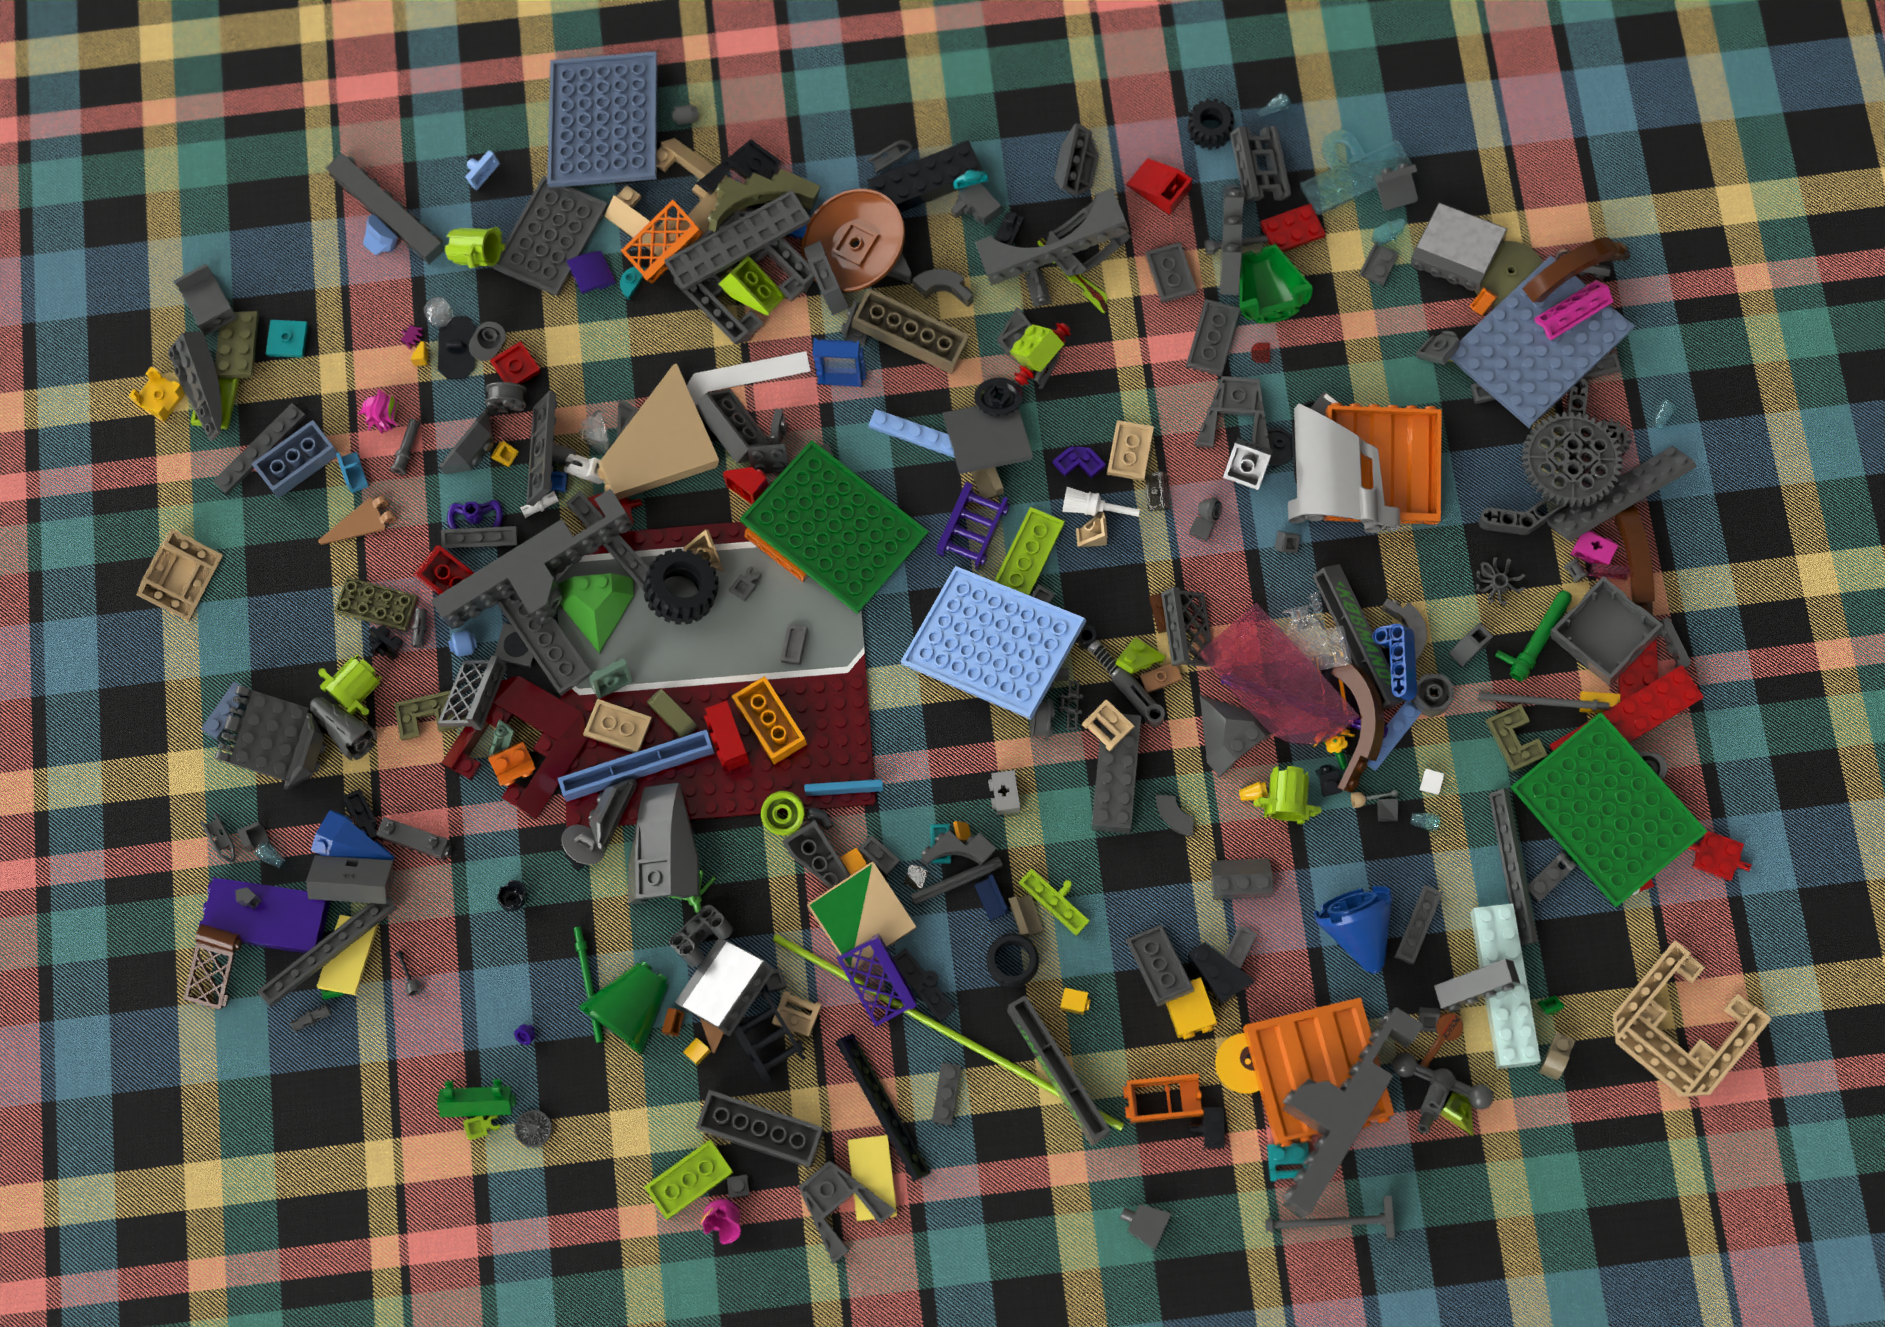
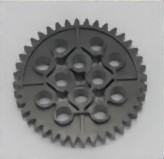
[1521,412,1623,508]

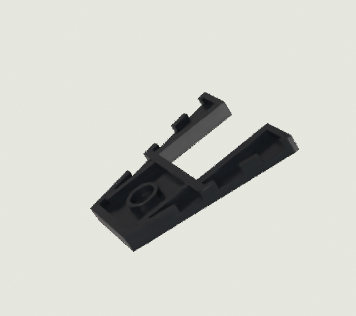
[697,139,780,212]

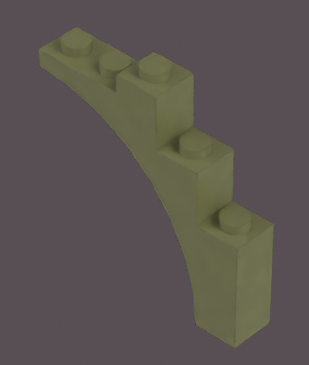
[708,169,821,232]

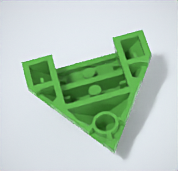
[559,573,634,654]

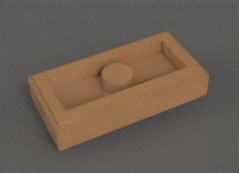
[1139,663,1183,694]

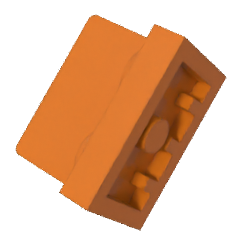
[488,741,536,786]

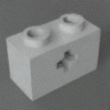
[988,770,1020,815]

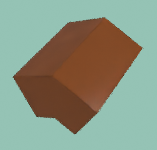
[661,1008,685,1037]

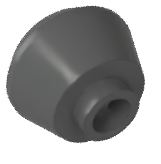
[1198,497,1222,523]

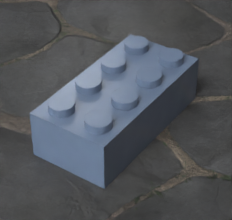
[252,420,338,499]

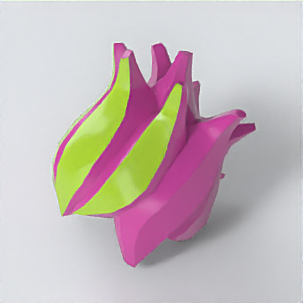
[358,389,399,434]

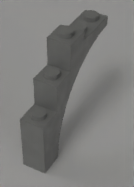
[1219,184,1244,295]

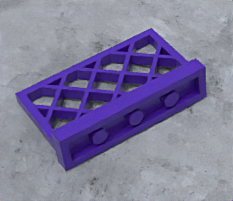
[837,934,917,1027]

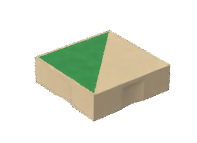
[807,861,916,973]

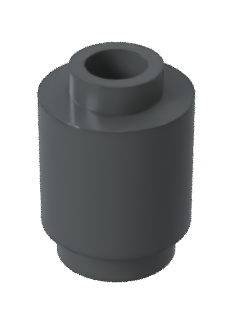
[672,104,699,125]

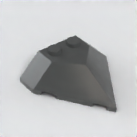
[1200,695,1279,777]

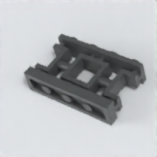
[1230,126,1291,203]

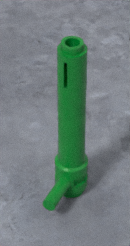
[1495,590,1572,682]

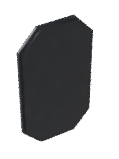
[438,316,476,379]

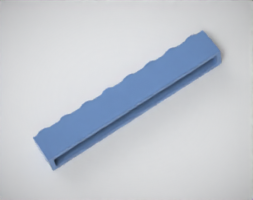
[558,729,714,802]

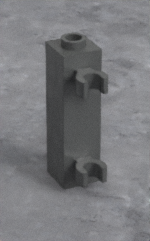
[376,817,452,861]

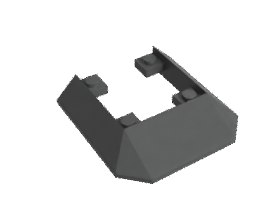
[674,211,815,345]

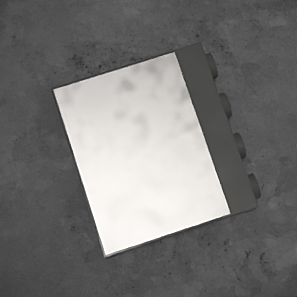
[1411,203,1507,292]
[674,938,774,1036]

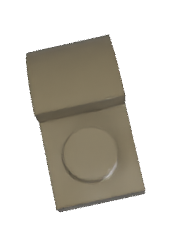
[1538,1032,1575,1081]

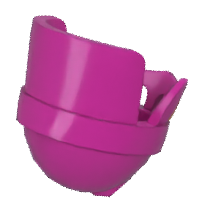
[701,1199,741,1244]

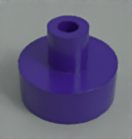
[514,1024,535,1045]

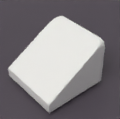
[1419,769,1444,795]

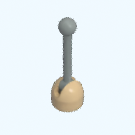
[1351,790,1398,808]

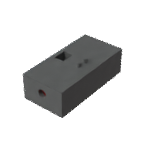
[306,855,394,904]

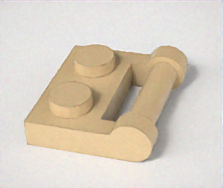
[1082,700,1134,751]
[772,990,822,1037]

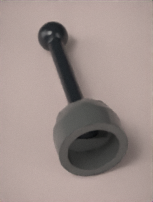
[396,951,422,996]

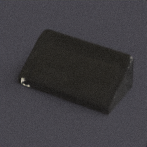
[1145,471,1171,511]

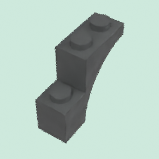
[920,830,996,866]

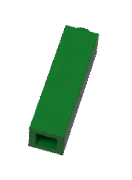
[437,1079,516,1118]

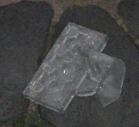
[1270,592,1352,680]

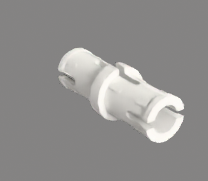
[520,491,559,518]

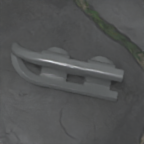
[867,140,913,174]
[1033,351,1059,389]
[200,813,235,862]

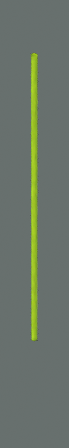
[773,934,1124,1131]

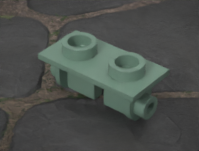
[489,720,514,755]

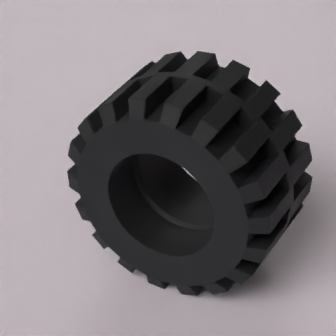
[1188,99,1234,150]

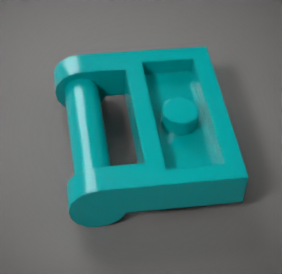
[1267,1143,1309,1182]

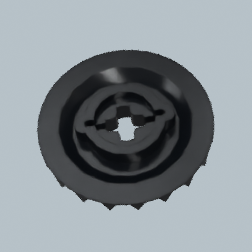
[974,378,1023,417]

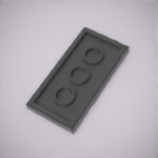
[1186,299,1241,377]
[1126,924,1194,1007]

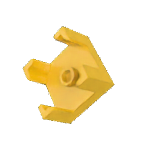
[129,367,185,422]

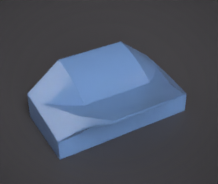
[363,214,398,256]

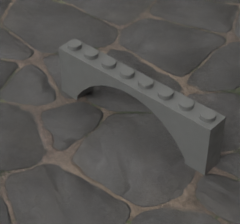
[975,188,1129,286]

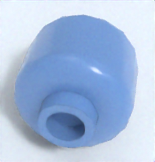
[448,630,477,657]

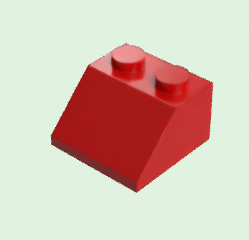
[723,467,769,505]

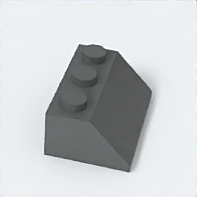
[1210,858,1274,900]

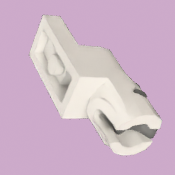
[563,454,604,484]

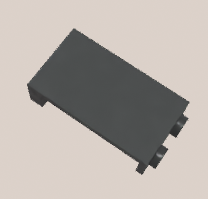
[174,264,237,336]

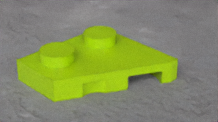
[1115,637,1166,674]

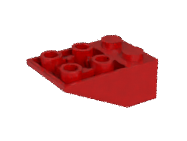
[1126,158,1193,215]

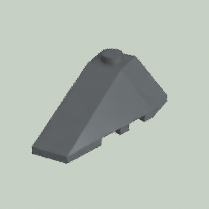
[782,818,851,889]

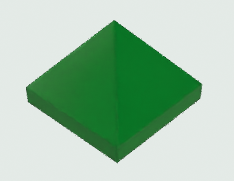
[1537,996,1564,1016]

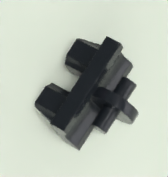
[368,625,403,660]

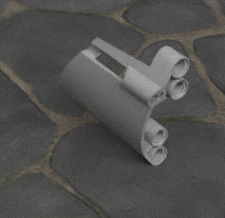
[1288,404,1401,533]

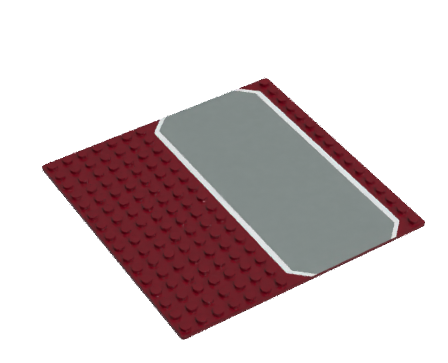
[556,522,876,828]

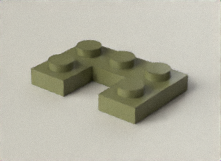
[394,691,458,741]
[1485,704,1548,773]

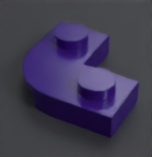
[1053,446,1106,478]

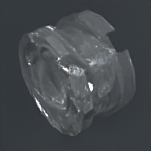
[424,297,453,327]

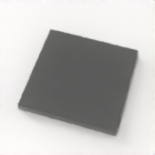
[943,406,1033,474]

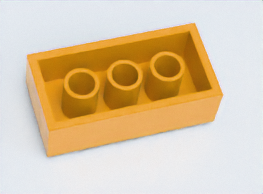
[732,676,807,765]

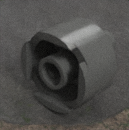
[1412,673,1454,718]

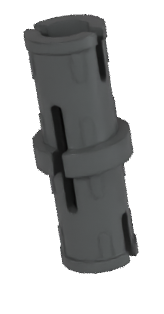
[411,608,427,648]
[290,1004,332,1033]

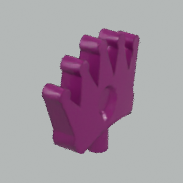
[401,325,423,349]

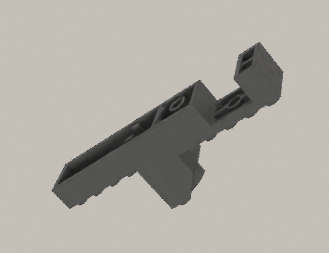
[431,489,633,629]
[1282,1007,1424,1219]

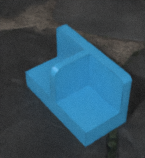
[336,452,369,493]

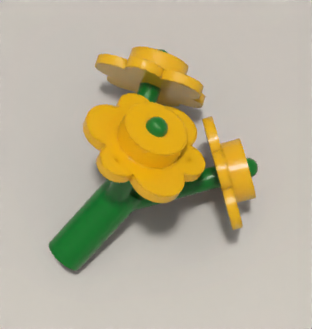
[1313,727,1355,770]

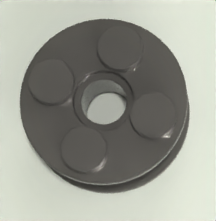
[485,382,527,413]
[1029,698,1055,740]

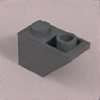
[1449,623,1493,667]

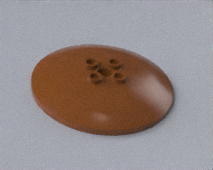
[801,189,905,293]

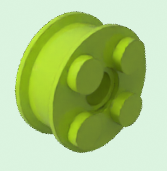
[761,791,805,835]

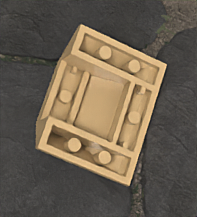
[136,528,223,621]

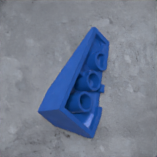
[311,810,395,862]

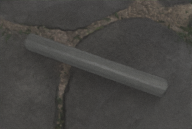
[911,857,1003,905]

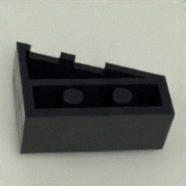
[1187,942,1255,1006]

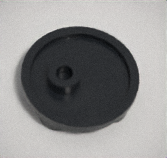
[1267,428,1293,467]

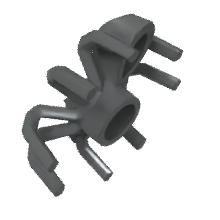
[1476,557,1525,606]

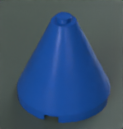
[1314,886,1393,974]

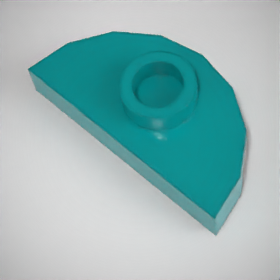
[953,170,990,189]
[620,266,647,300]

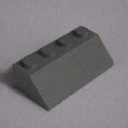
[696,388,772,464]

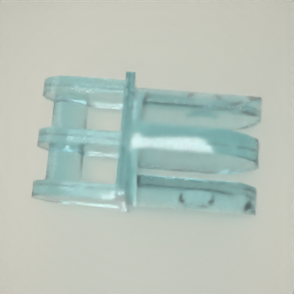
[1372,218,1406,246]

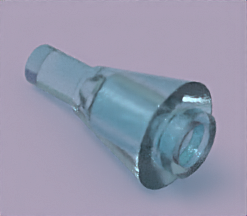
[1257,92,1290,118]

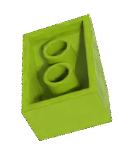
[719,256,786,315]

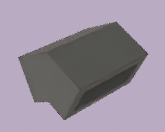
[235,888,262,910]

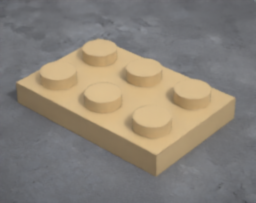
[1107,420,1154,481]
[583,699,652,753]

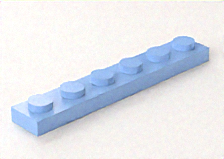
[868,409,955,458]

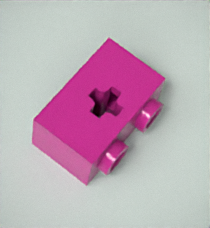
[1570,530,1618,571]

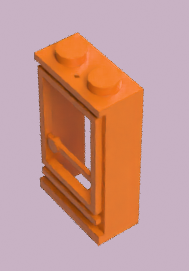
[1123,1073,1204,1124]

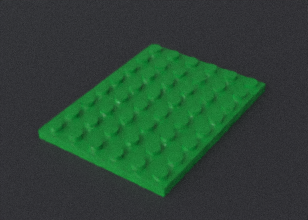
[740,440,929,615]
[1510,712,1708,908]

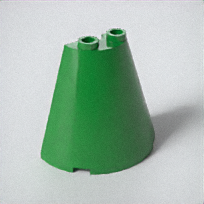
[1239,244,1313,324]
[578,961,669,1055]

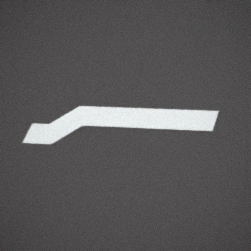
[687,351,810,406]

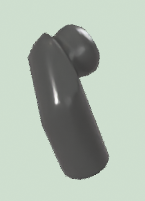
[806,807,833,830]

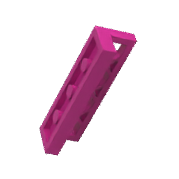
[1534,280,1614,340]

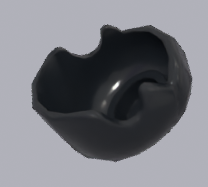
[497,880,527,911]

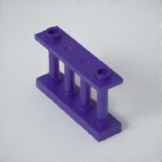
[936,482,1010,570]

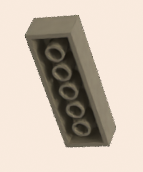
[852,288,969,374]

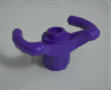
[447,500,503,529]

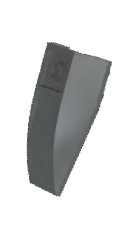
[628,783,699,905]

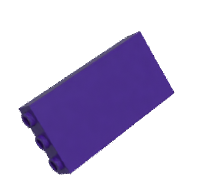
[199,877,331,953]

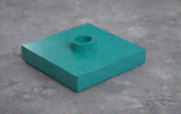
[266,320,308,358]

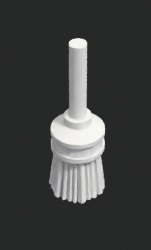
[1062,487,1140,517]

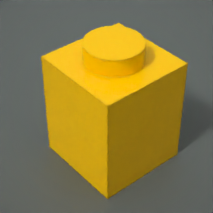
[1060,988,1091,1015]

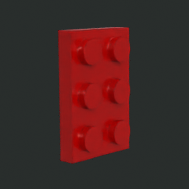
[1260,203,1326,252]

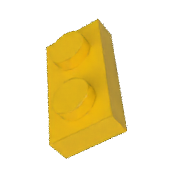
[1580,691,1620,713]

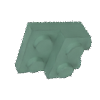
[589,658,633,699]

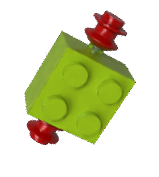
[1010,323,1071,386]

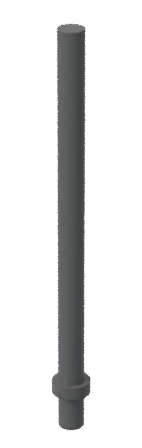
[1478,692,1609,711]

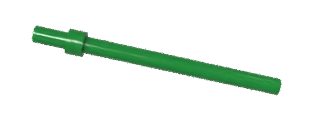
[574,927,604,1043]

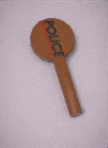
[1419,1013,1463,1068]

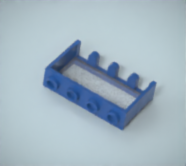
[812,338,866,387]

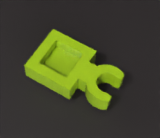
[463,1115,501,1141]

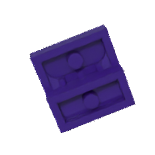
[567,251,616,294]

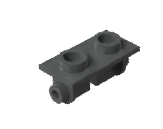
[1024,268,1052,308]

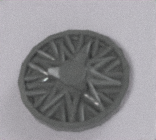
[514,1110,552,1148]

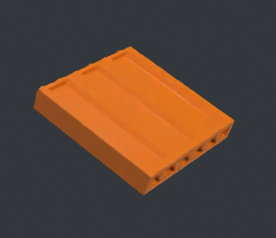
[1324,403,1442,525]
[1243,997,1395,1147]

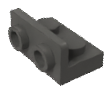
[841,301,869,347]

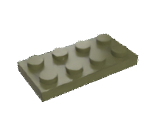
[215,311,259,379]

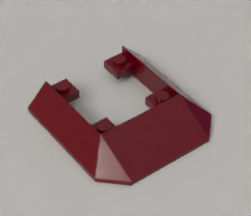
[441,676,589,820]

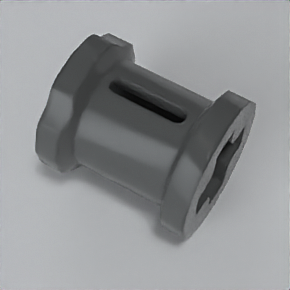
[1563,558,1589,583]

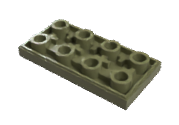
[334,577,419,632]

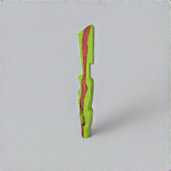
[1037,238,1107,313]

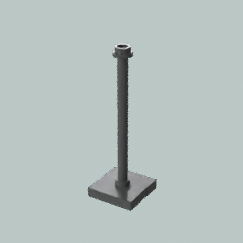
[1265,1196,1395,1242]

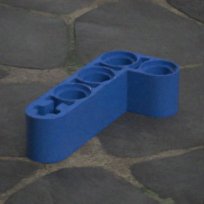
[1373,624,1417,701]

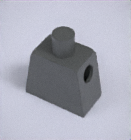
[1120,1204,1171,1251]

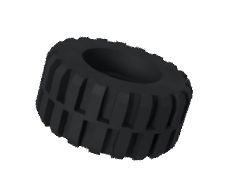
[643,549,719,625]

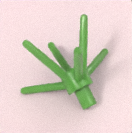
[669,870,716,913]

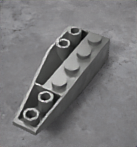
[168,331,222,441]

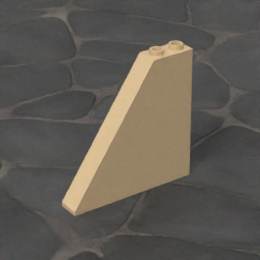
[597,364,719,500]

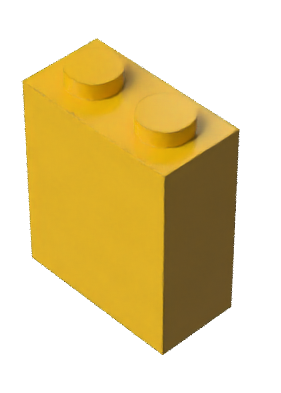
[1166,978,1217,1040]

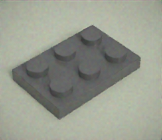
[1145,242,1197,303]

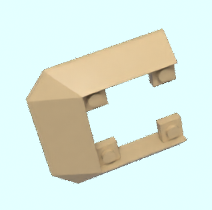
[605,138,746,256]
[1612,940,1772,1097]

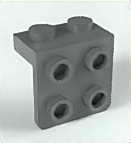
[1374,162,1418,211]

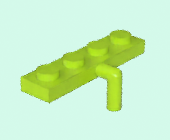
[1018,868,1090,937]

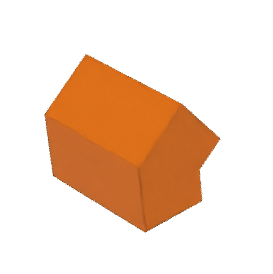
[1470,288,1498,316]

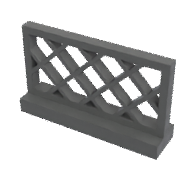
[1161,587,1215,667]
[438,656,507,730]

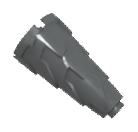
[310,697,377,761]

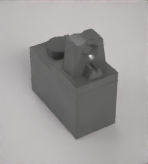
[951,183,1001,226]

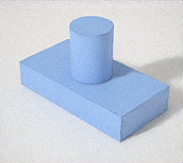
[466,150,500,190]

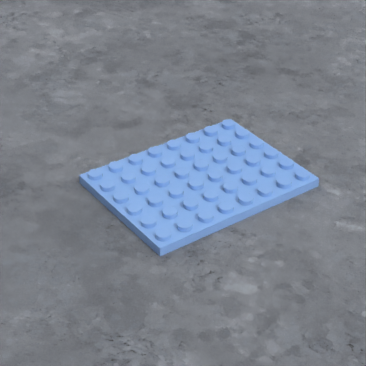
[900,566,1086,720]

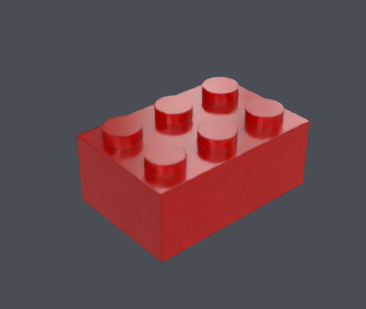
[704,701,750,771]

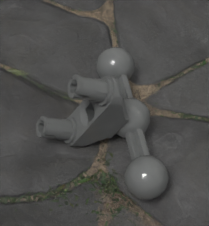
[1392,1052,1494,1134]

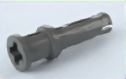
[390,419,421,475]

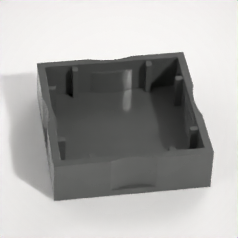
[1551,576,1663,687]

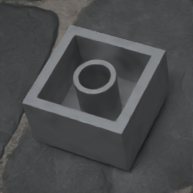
[1223,438,1273,490]

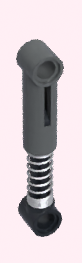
[1077,625,1165,728]

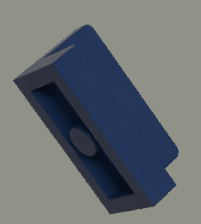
[974,874,1008,921]

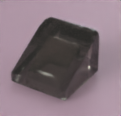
[903,863,929,890]

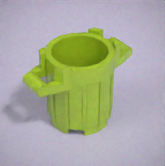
[445,227,505,268]
[318,654,382,717]
[1253,766,1321,824]

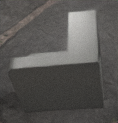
[237,821,270,852]

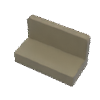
[970,467,1004,499]
[1009,895,1043,937]

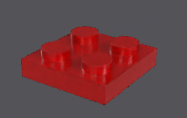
[490,341,541,385]

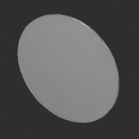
[562,825,605,865]

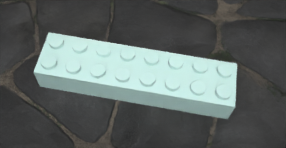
[1470,904,1541,1069]

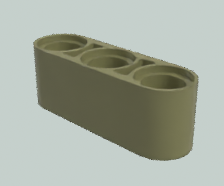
[647,689,698,738]

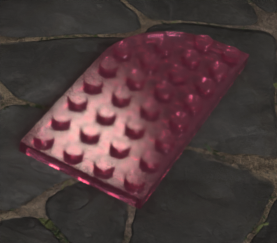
[1198,603,1360,745]

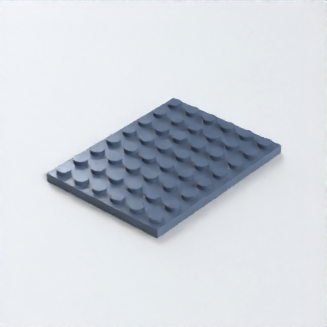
[547,51,658,188]
[1450,255,1635,429]

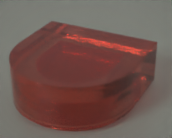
[1251,343,1270,363]

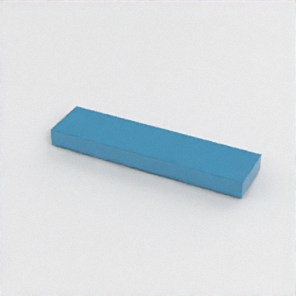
[804,779,884,796]

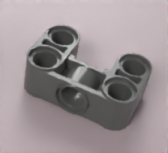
[669,905,733,967]

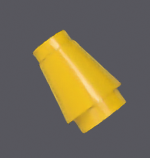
[1239,781,1269,801]

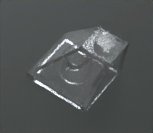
[579,410,611,455]

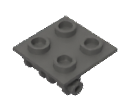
[747,444,788,474]

